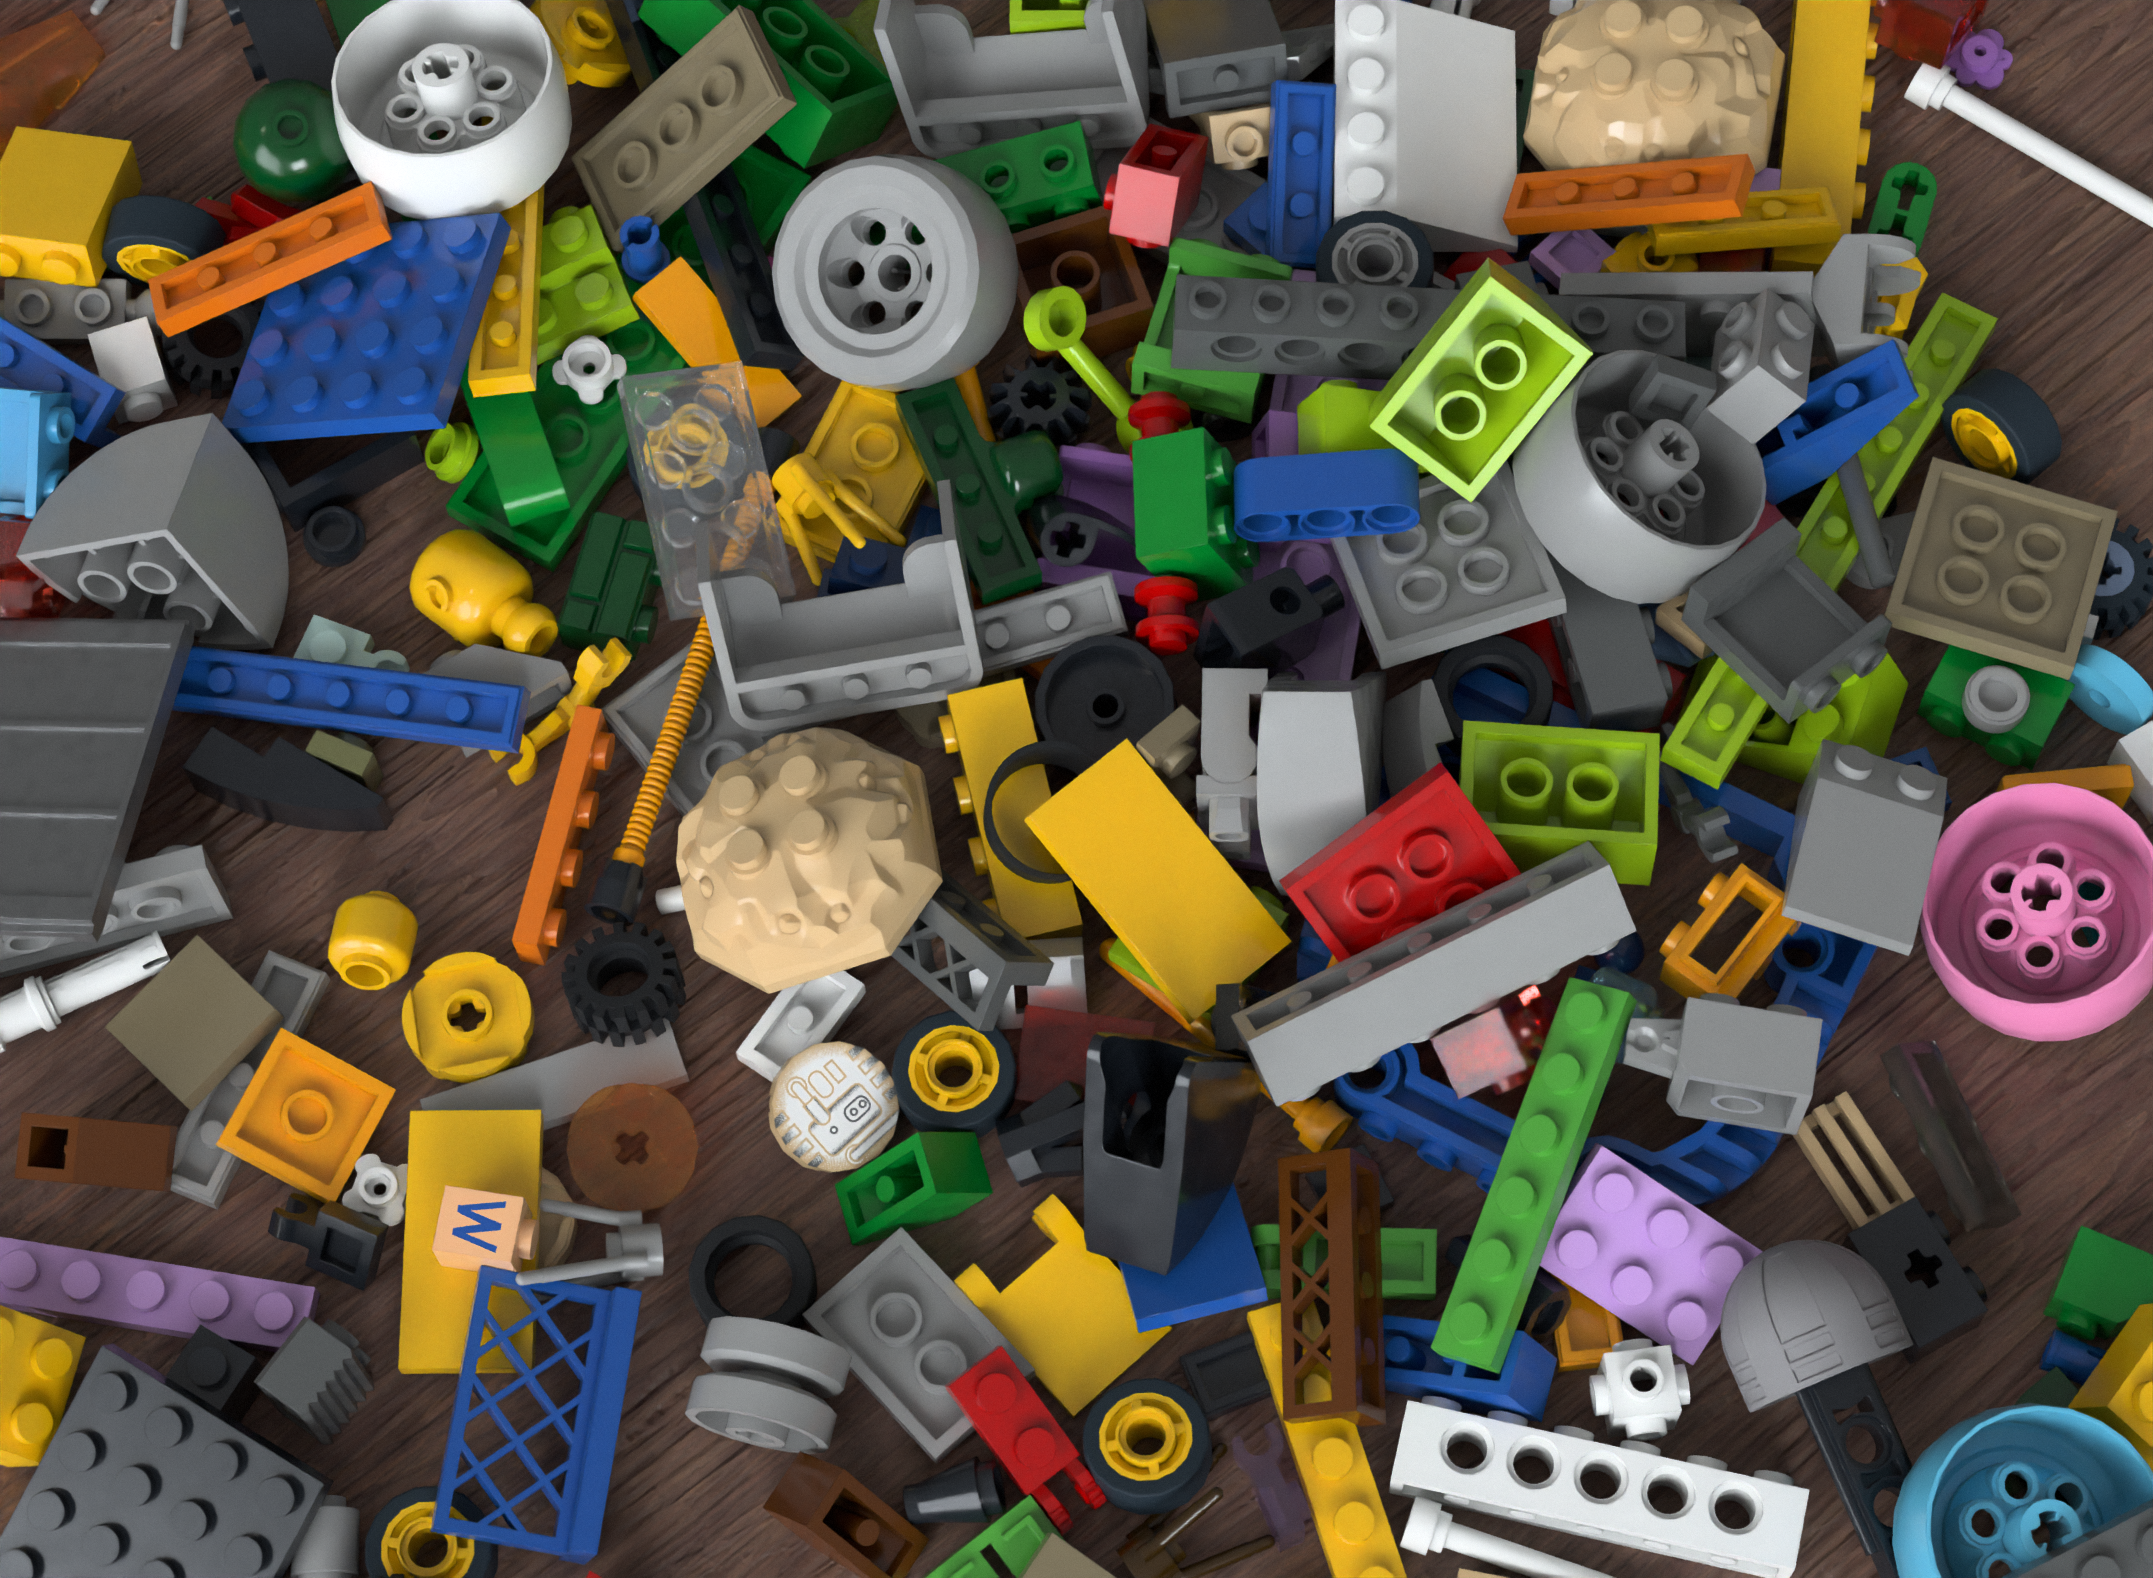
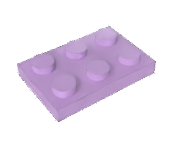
[1540,1143,1763,1365]

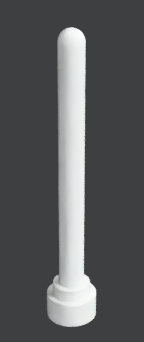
[1904,56,2153,228]
[1400,1495,1616,1578]

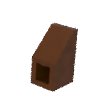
[14,1112,177,1192]

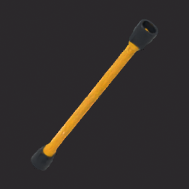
[584,427,800,926]

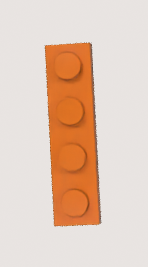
[1502,154,1755,236]
[148,181,392,338]
[512,704,615,966]

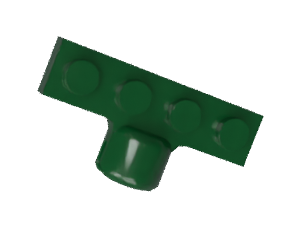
[895,378,1064,605]

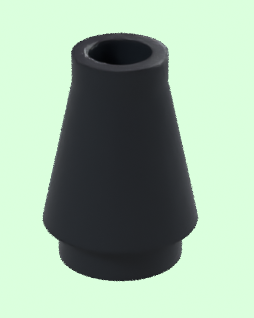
[903,1456,1007,1525]

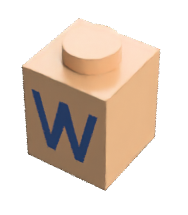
[432,1185,539,1273]

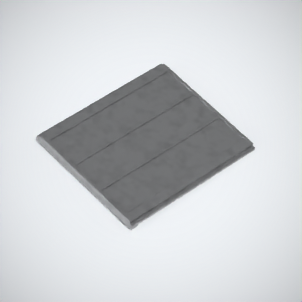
[0,617,196,943]

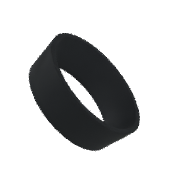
[983,740,1100,884]

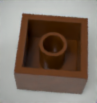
[1012,206,1154,369]

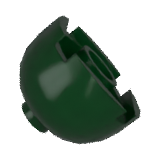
[233,78,353,203]

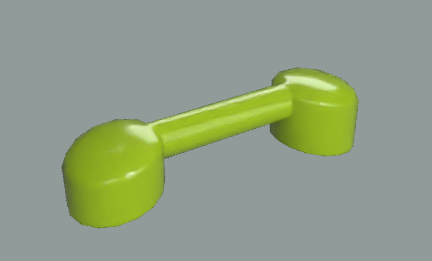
[1024,286,1193,453]

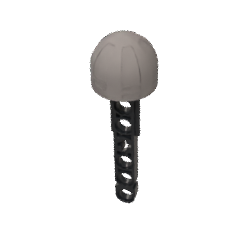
[1720,1239,1913,1578]

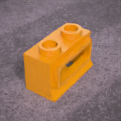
[1659,863,1801,999]

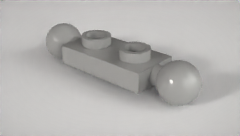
[0,279,162,345]

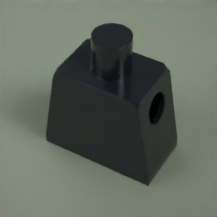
[1193,567,1345,680]

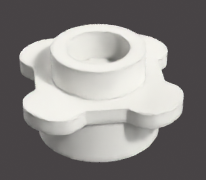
[552,335,627,404]
[342,1154,408,1226]

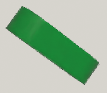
[1867,162,1937,258]

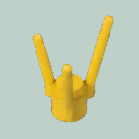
[772,452,907,586]

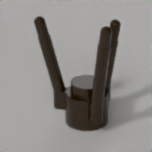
[1116,1442,1276,1578]

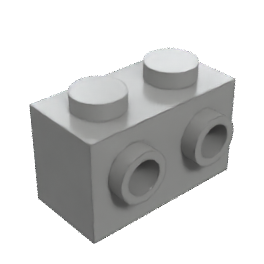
[1705,287,1815,445]

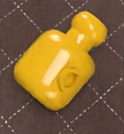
[409,529,558,657]

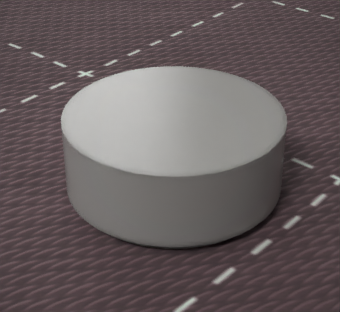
[1962,665,2030,733]

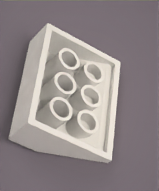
[1333,0,1518,252]

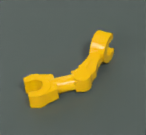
[488,637,632,786]

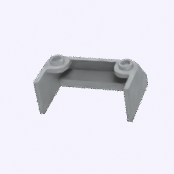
[873,0,1150,159]
[695,479,983,731]

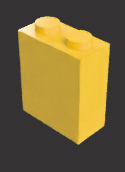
[0,126,143,288]

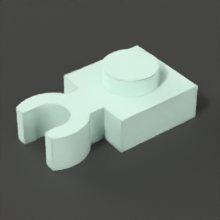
[293,615,410,672]

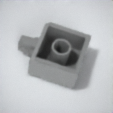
[1623,993,1823,1135]

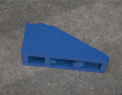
[1756,339,1919,506]
[1383,1315,1557,1422]

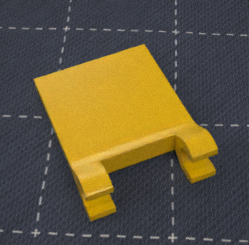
[954,1194,1172,1418]

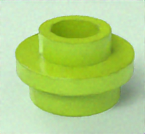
[425,422,481,484]

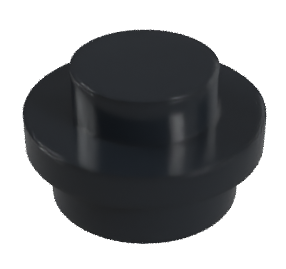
[303,506,366,567]

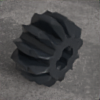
[987,354,1092,447]

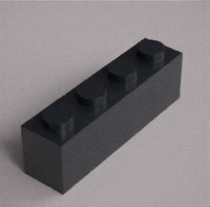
[223,0,363,204]

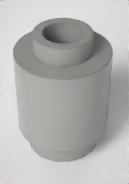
[291,1495,360,1578]

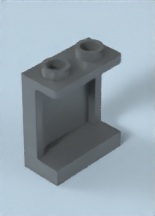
[1142,0,1289,118]
[1681,517,1892,724]

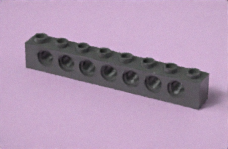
[1171,275,1686,380]

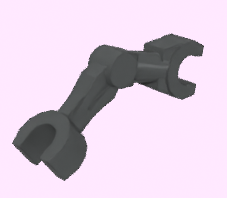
[1659,722,1739,863]

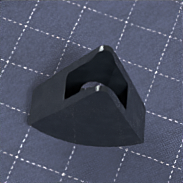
[1083,1032,1261,1276]

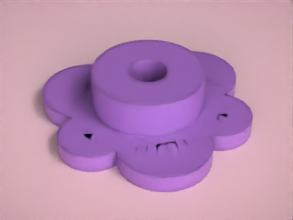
[1941,29,2013,90]

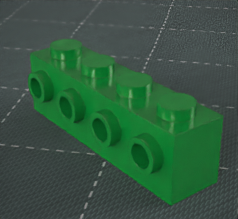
[869,121,1104,269]

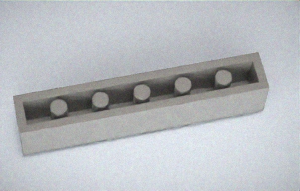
[1231,841,1637,1107]

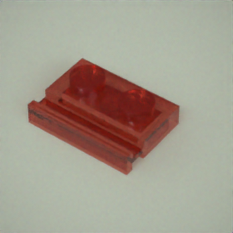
[1014,1005,1156,1106]

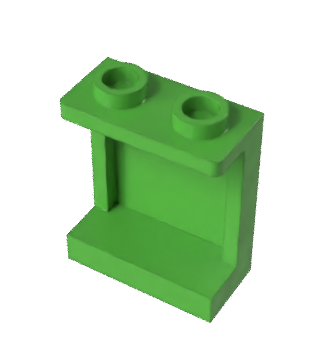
[1131,237,1293,424]

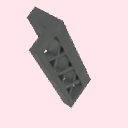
[891,868,1054,1031]

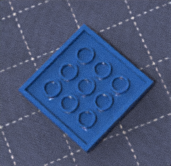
[222,213,511,443]

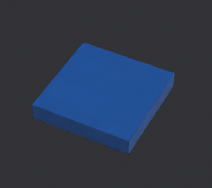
[1118,1182,1268,1333]

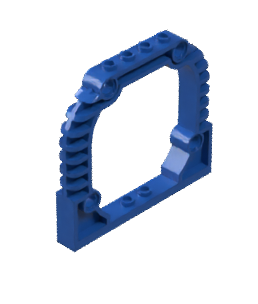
[1297,650,1879,1208]

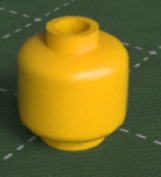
[328,891,418,990]

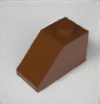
[762,1451,930,1578]

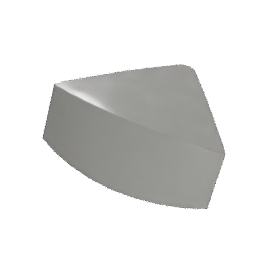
[1256,671,1387,895]

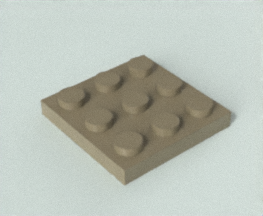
[1884,457,2118,680]

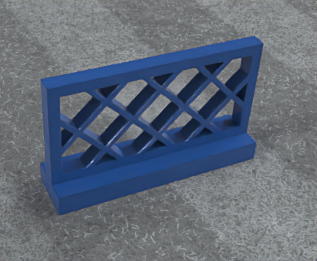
[430,1265,642,1565]

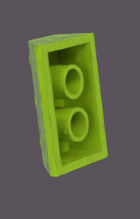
[1369,257,1593,502]
[1458,720,1660,886]

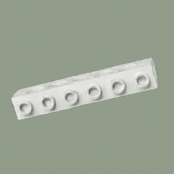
[1389,1396,1809,1578]

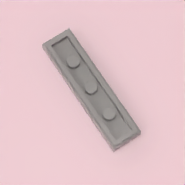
[171,950,330,1210]
[420,1018,689,1131]

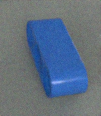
[1233,449,1420,542]

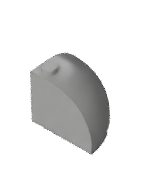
[16,413,289,650]

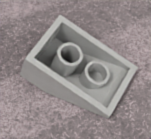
[1781,739,1948,956]

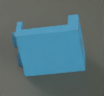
[0,387,75,519]

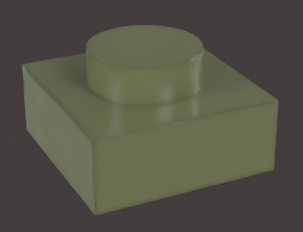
[305,730,384,793]

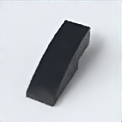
[182,727,393,832]

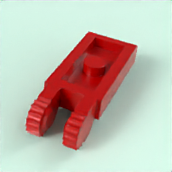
[945,1346,1107,1536]

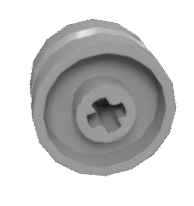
[685,1316,852,1454]

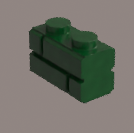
[557,511,676,662]

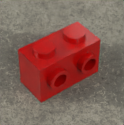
[1104,123,1209,248]

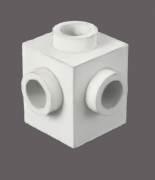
[1589,1339,1690,1441]

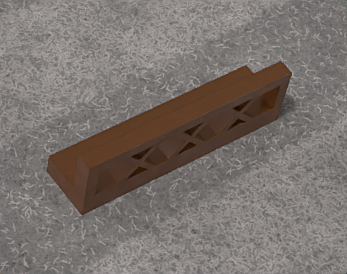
[1278,1147,1386,1427]

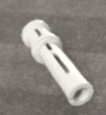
[0,930,171,1053]

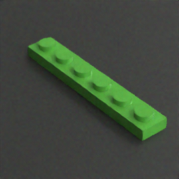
[1431,977,1637,1374]

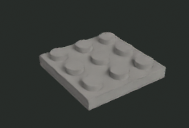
[1330,460,1567,670]

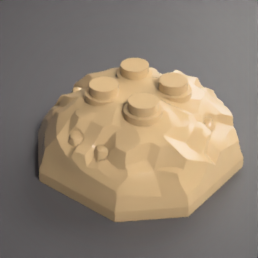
[1523,0,1785,176]
[676,727,943,994]

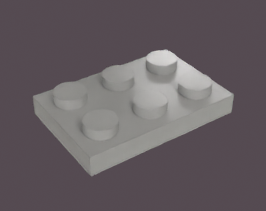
[802,1227,1036,1464]

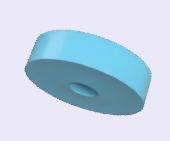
[2063,644,2153,735]

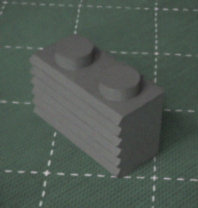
[254,1316,375,1445]

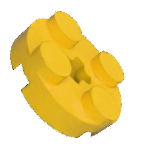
[529,0,632,88]
[402,952,535,1083]

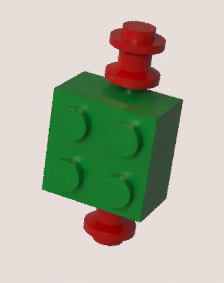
[1128,391,1260,655]

